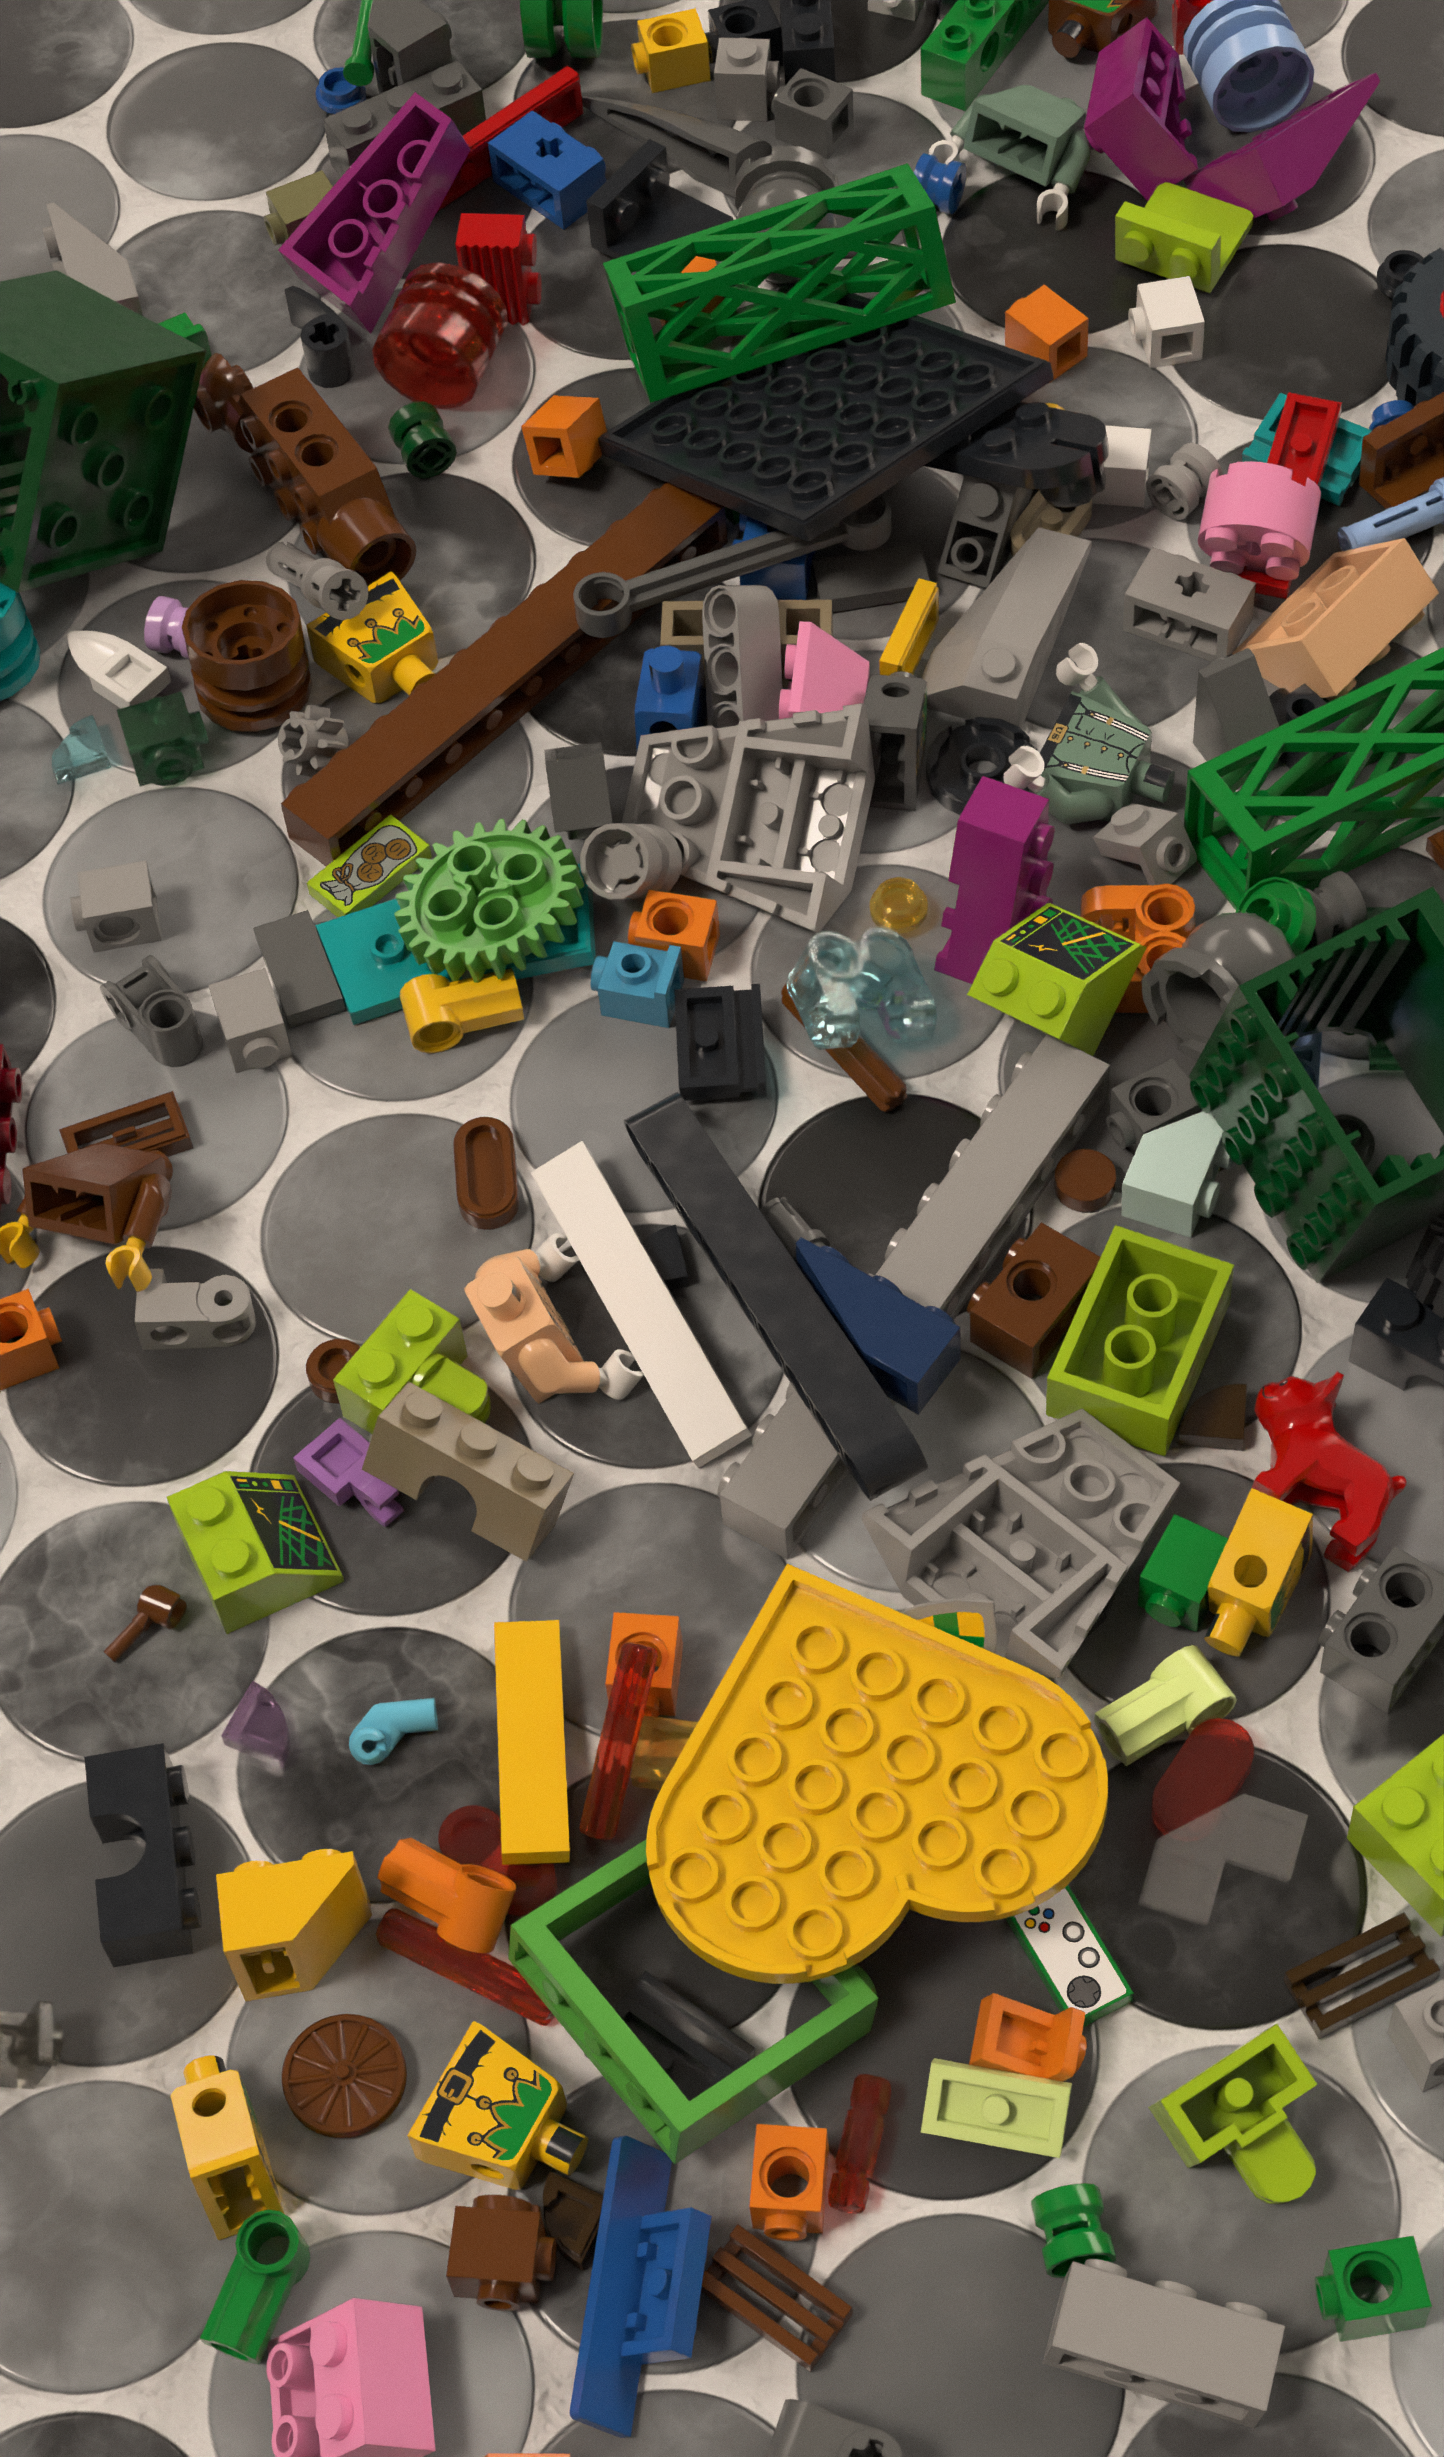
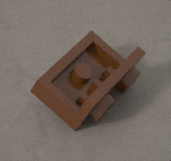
[1359,392,1444,509]

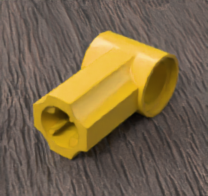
[400,968,524,1053]

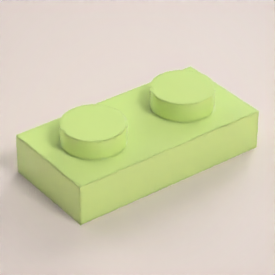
[921,2058,1072,2158]

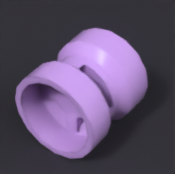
[144,596,189,659]

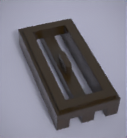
[1283,1912,1440,2039]

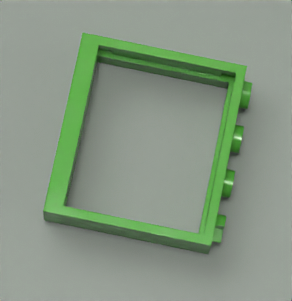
[508,1840,878,2164]

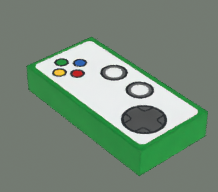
[1005,1885,1134,2027]

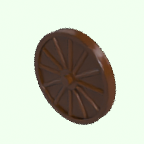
[282,2014,407,2138]

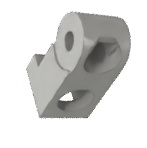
[135,1269,256,1350]

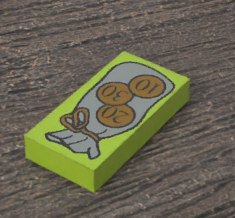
[307,814,432,917]

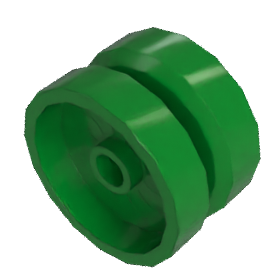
[520,0,603,58]

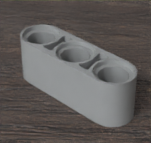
[702,585,783,728]

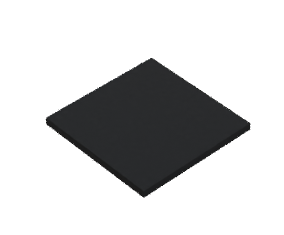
[598,293,1054,542]

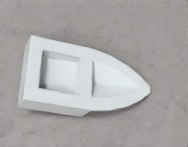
[67,631,171,716]

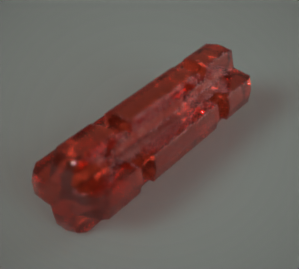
[828,2074,891,2214]

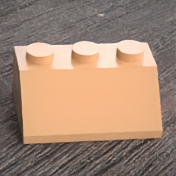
[1232,538,1439,701]

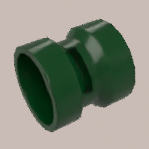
[388,401,457,478]

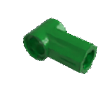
[200,2209,310,2365]

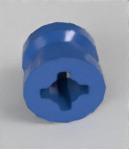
[914,153,967,214]

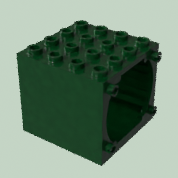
[0,270,206,593]
[1189,887,1444,1283]

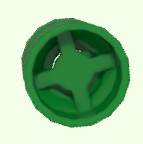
[1031,2183,1116,2278]

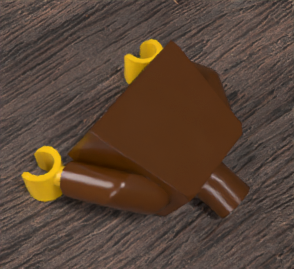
[0,1144,173,1292]

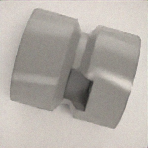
[580,823,682,899]

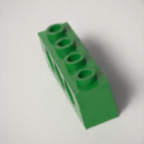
[920,0,1049,111]

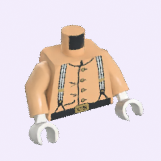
[464,1233,644,1404]

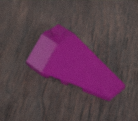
[1183,72,1380,221]

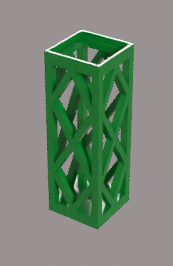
[603,163,956,403]
[1184,647,1444,910]

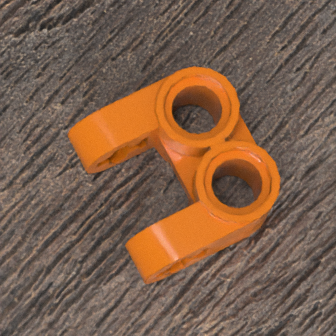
[1080,884,1195,1013]

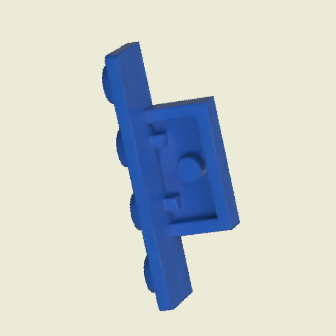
[569,2136,712,2438]

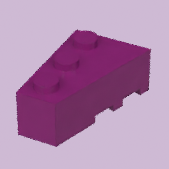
[1084,17,1198,201]
[934,776,1055,984]

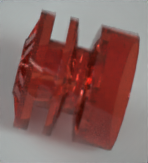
[372,262,508,409]

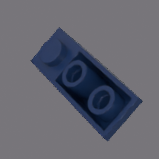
[796,1237,961,1415]

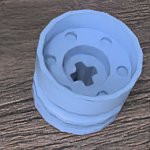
[1183,0,1314,133]

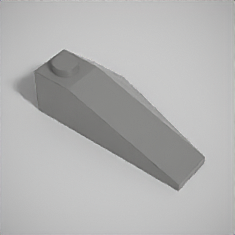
[921,527,1092,729]

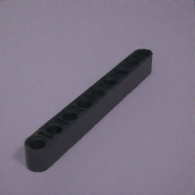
[624,1092,928,1501]

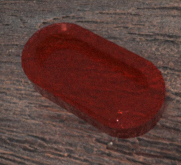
[1151,1718,1254,1842]
[438,1805,557,1916]

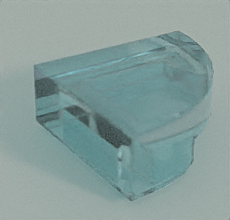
[52,715,111,785]

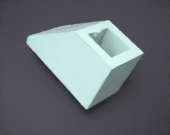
[1121,1111,1233,1238]

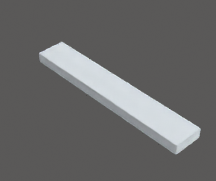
[530,1141,752,1468]

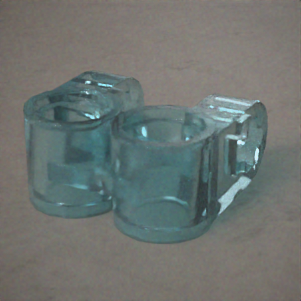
[786,927,937,1050]

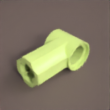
[1094,1645,1237,1766]

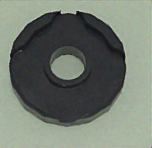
[926,717,1037,815]

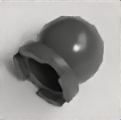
[735,145,838,285]
[1141,913,1296,1060]

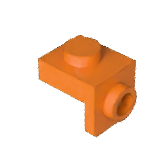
[969,1993,1087,2082]

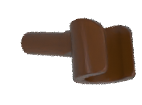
[103,1585,187,1662]

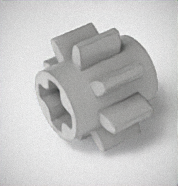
[278,705,349,777]

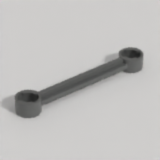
[573,492,892,638]

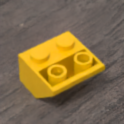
[216,1849,372,2002]

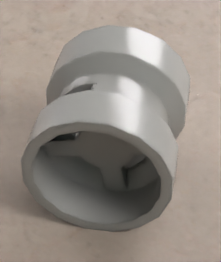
[1146,443,1223,520]

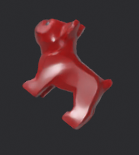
[1251,1371,1407,1572]

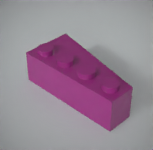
[278,92,471,334]

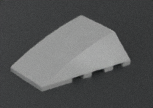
[622,703,875,934]
[862,1409,1180,1678]

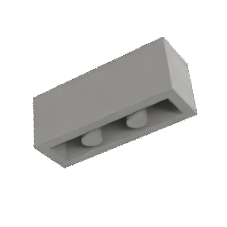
[1042,2259,1285,2428]

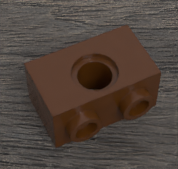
[967,1222,1101,1379]

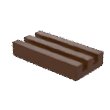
[59,1091,193,1157]
[701,2224,853,2372]

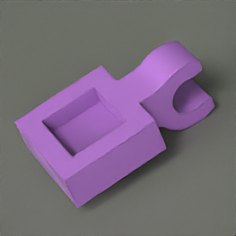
[293,1417,404,1527]

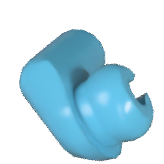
[349,1698,438,1765]

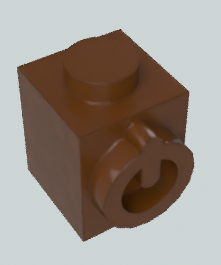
[446,2195,556,2311]

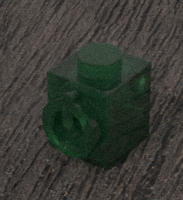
[116,691,209,787]

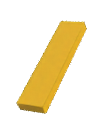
[494,1620,570,1865]

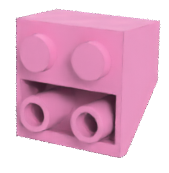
[779,621,870,719]
[266,2298,436,2457]

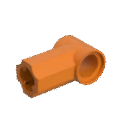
[377,1838,516,1953]

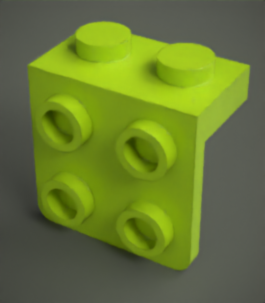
[1115,182,1253,293]

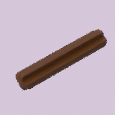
[781,976,907,1112]

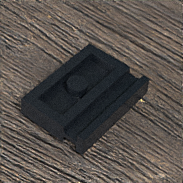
[674,984,767,1101]
[584,1970,755,2101]

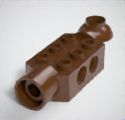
[194,353,417,586]

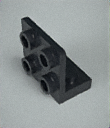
[586,139,733,271]

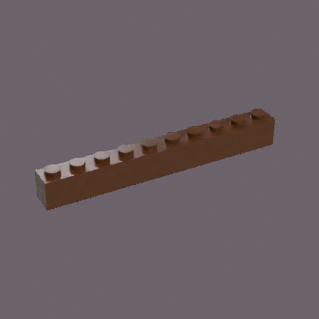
[281,482,728,866]

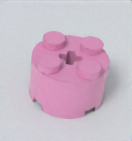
[1198,462,1321,580]

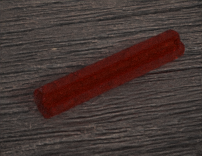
[579,1642,658,1840]
[375,1908,555,2026]

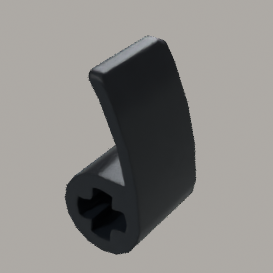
[285,286,355,388]

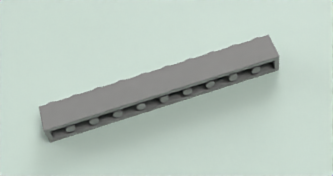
[717,1034,1110,1560]

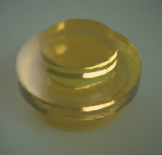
[869,877,928,934]

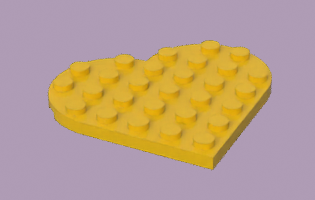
[646,1564,1108,1984]

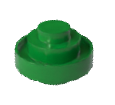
[1235,877,1316,956]

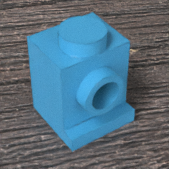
[590,941,684,1028]

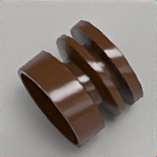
[182,580,313,732]

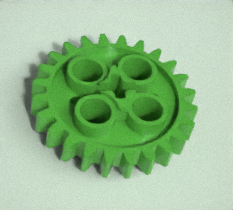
[394,819,584,983]

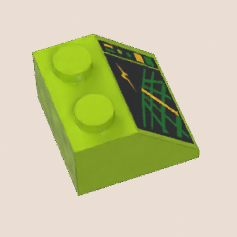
[967,903,1146,1056]
[166,1471,344,1634]

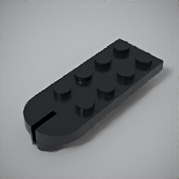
[924,401,1109,508]

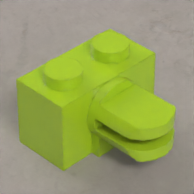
[333,1289,491,1434]
[1148,2024,1318,2204]

